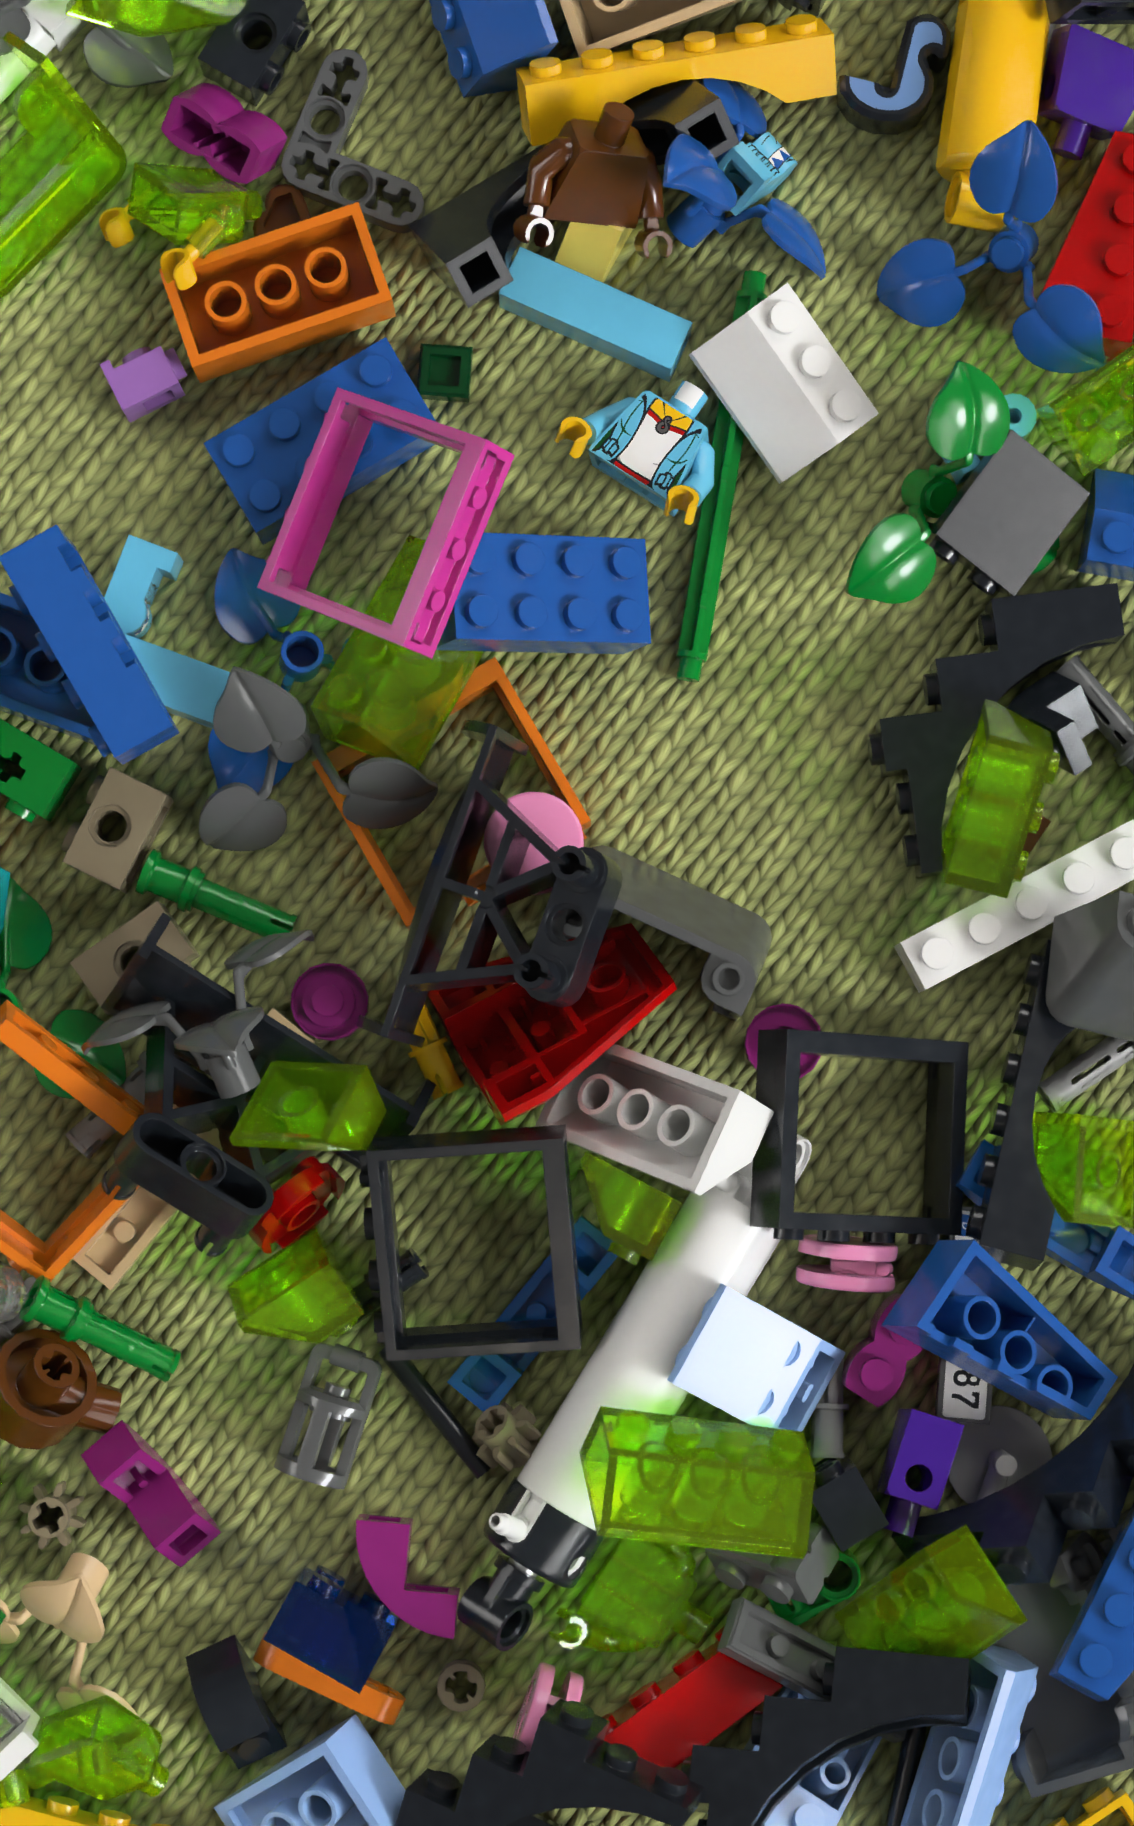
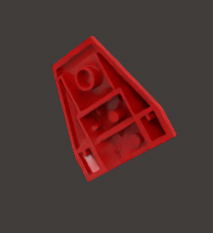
[427,923,677,1126]

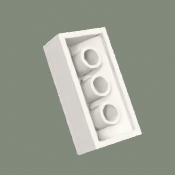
[535,1044,774,1196]

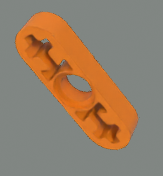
[253,1632,406,1725]

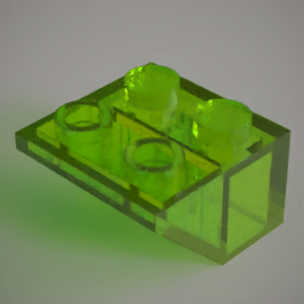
[1036,344,1134,477]

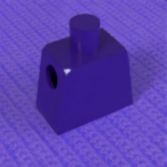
[1038,24,1134,161]
[877,1408,965,1537]

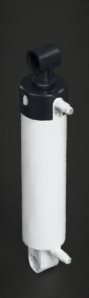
[457,1134,812,1651]

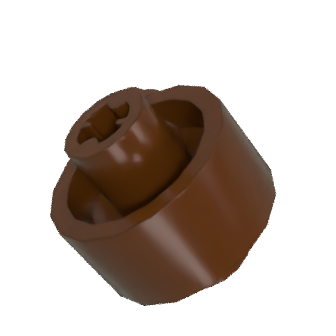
[0,1328,122,1450]

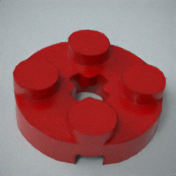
[248,1156,345,1254]

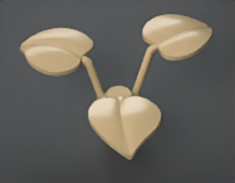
[0,1553,146,1738]

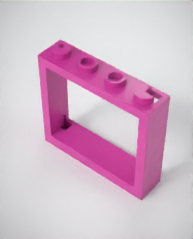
[257,387,515,659]

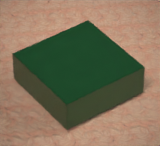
[417,343,473,403]

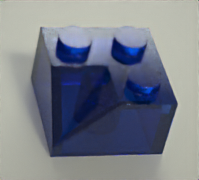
[263,1565,398,1694]

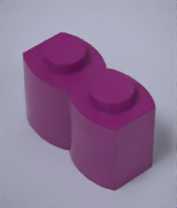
[161,83,288,184]
[841,1292,923,1407]

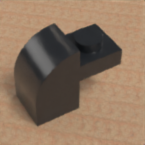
[1004,671,1098,776]
[185,1634,287,1769]

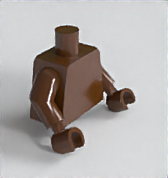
[513,102,673,259]

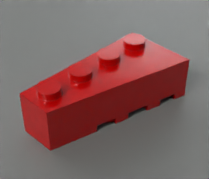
[1037,131,1134,359]
[602,1627,784,1768]

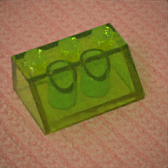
[942,699,1060,898]
[835,1525,1028,1661]

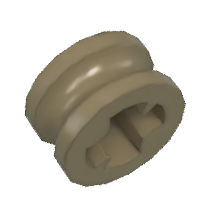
[437,1659,486,1712]

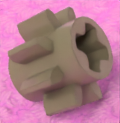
[472,1402,541,1472]
[18,1481,87,1549]

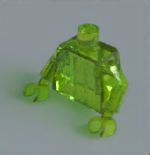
[548,1493,713,1653]
[0,1695,169,1809]

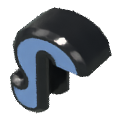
[836,14,951,135]

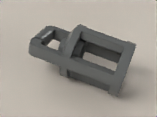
[274,1343,382,1489]

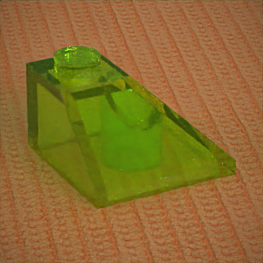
[229,1061,387,1151]
[1032,1111,1134,1228]
[579,1151,682,1266]
[227,1227,364,1343]

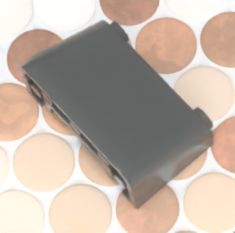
[563,845,772,1022]
[1046,890,1134,1042]
[945,1532,1134,1798]

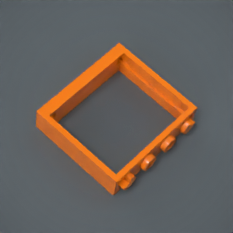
[311,657,591,930]
[0,999,144,1282]

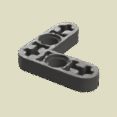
[281,49,425,234]

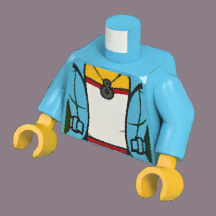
[554,381,715,525]

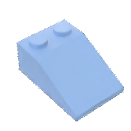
[214,1714,406,1826]

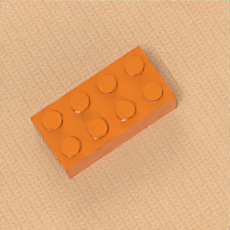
[159,202,396,383]

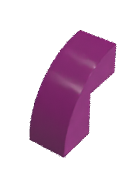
[81,1420,221,1568]
[356,1514,460,1639]

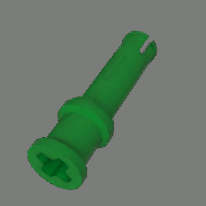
[135,849,298,937]
[19,1275,181,1382]

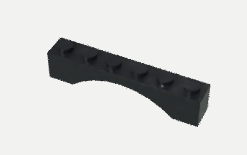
[966,939,1076,1271]

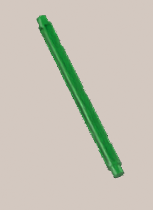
[676,270,767,682]

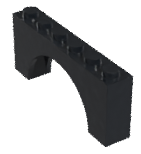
[409,79,740,308]

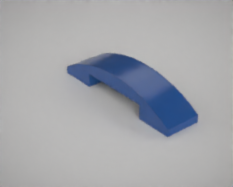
[956,1139,1134,1300]
[447,1215,623,1412]

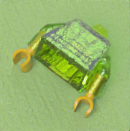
[99,162,263,290]

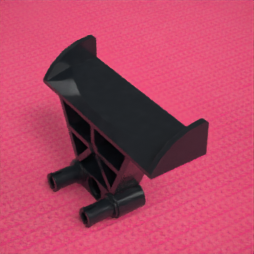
[356,720,623,1048]
[101,912,436,1257]

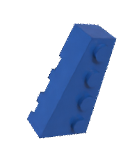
[0,524,180,765]
[881,1239,1118,1420]
[1049,1503,1134,1702]

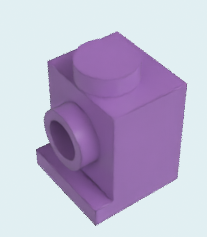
[100,346,187,423]

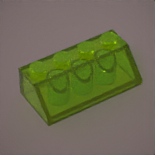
[310,535,485,770]
[579,1406,815,1559]

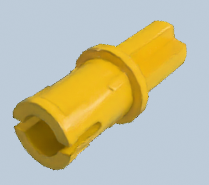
[408,1003,464,1100]

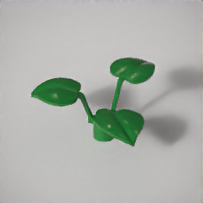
[845,361,1060,604]
[0,877,126,1099]

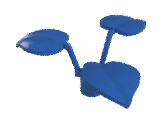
[663,78,826,281]
[876,120,1106,374]
[208,548,435,793]

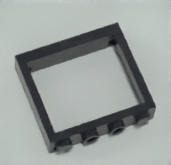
[750,1029,969,1245]
[359,1124,583,1361]

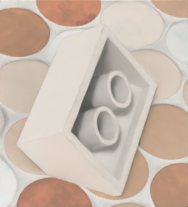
[689,283,879,484]

